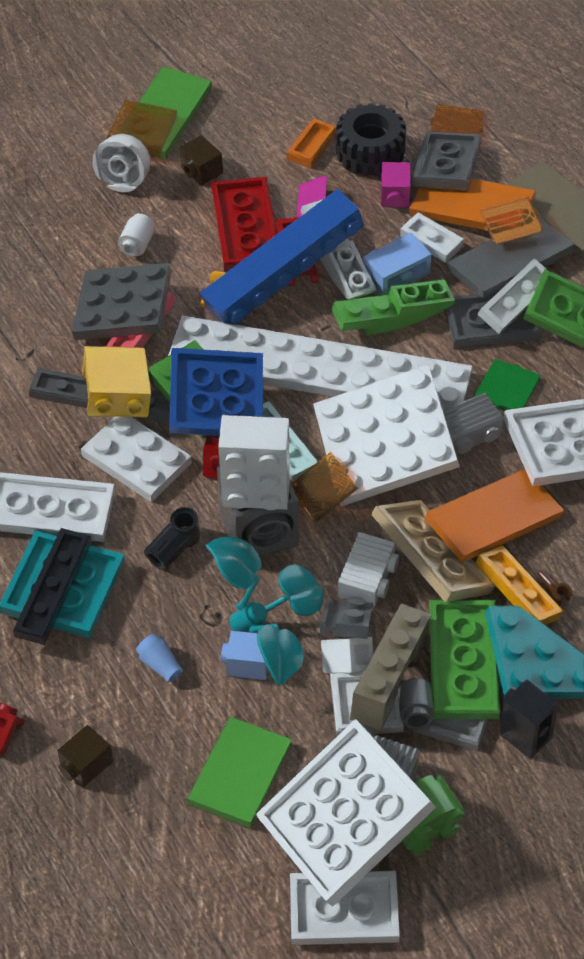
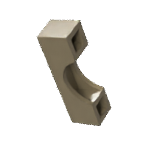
[350,604,432,731]

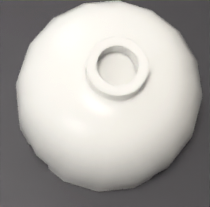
[92,134,150,192]

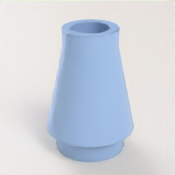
[136,633,183,683]

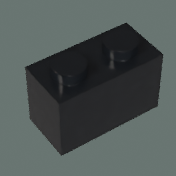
[500,679,558,759]

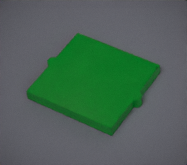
[474,359,541,410]

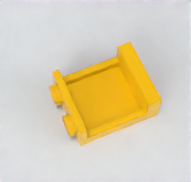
[82,346,151,417]

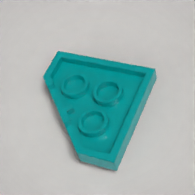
[485,606,584,699]

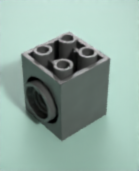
[217,467,299,556]

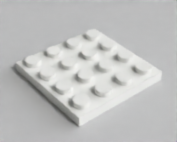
[313,364,460,507]
[256,719,436,907]

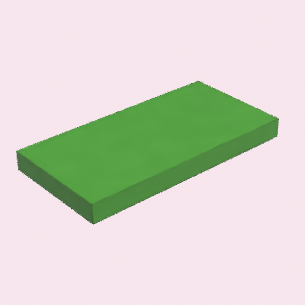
[118,67,212,159]
[429,600,500,719]

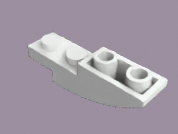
[301,198,376,300]

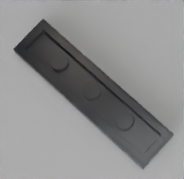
[13,528,92,645]

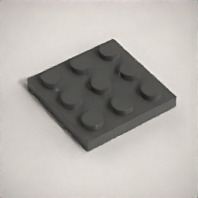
[72,263,172,340]

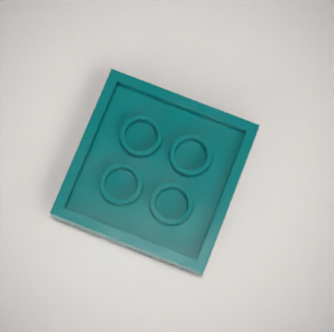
[0,530,125,638]

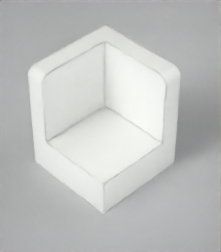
[321,637,373,673]

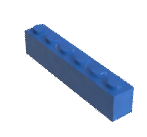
[200,189,364,324]

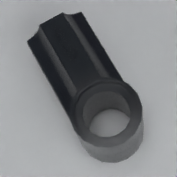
[144,507,200,570]

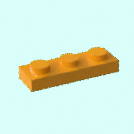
[475,545,563,625]

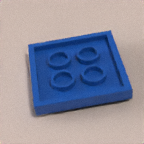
[169,348,263,436]

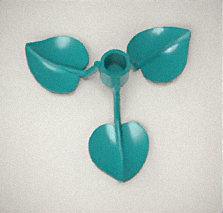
[206,537,324,686]

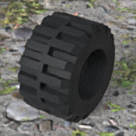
[336,103,406,177]

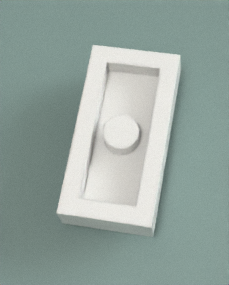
[400,212,464,263]

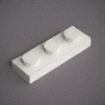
[477,258,547,334]

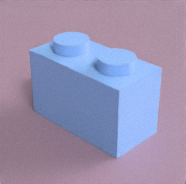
[363,233,431,296]

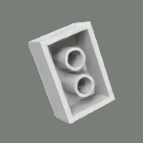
[218,415,290,510]

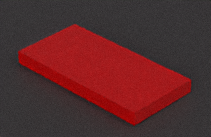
[211,176,277,272]

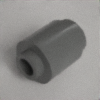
[398,678,434,730]

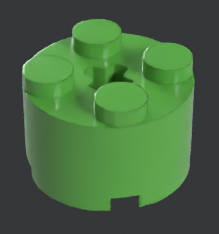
[402,774,465,856]

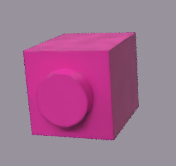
[381,162,410,207]

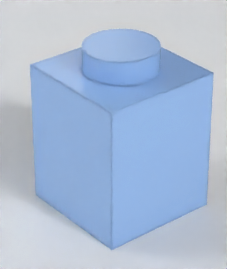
[221,631,268,680]

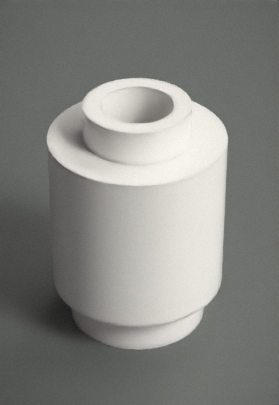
[118,214,154,256]

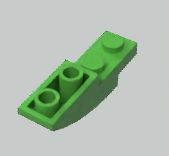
[332,279,455,336]

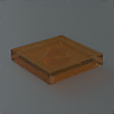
[107,100,177,155]

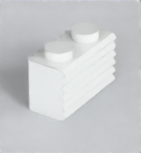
[338,532,400,608]

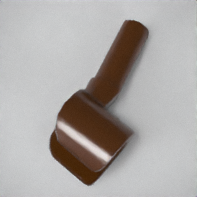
[537,569,572,606]

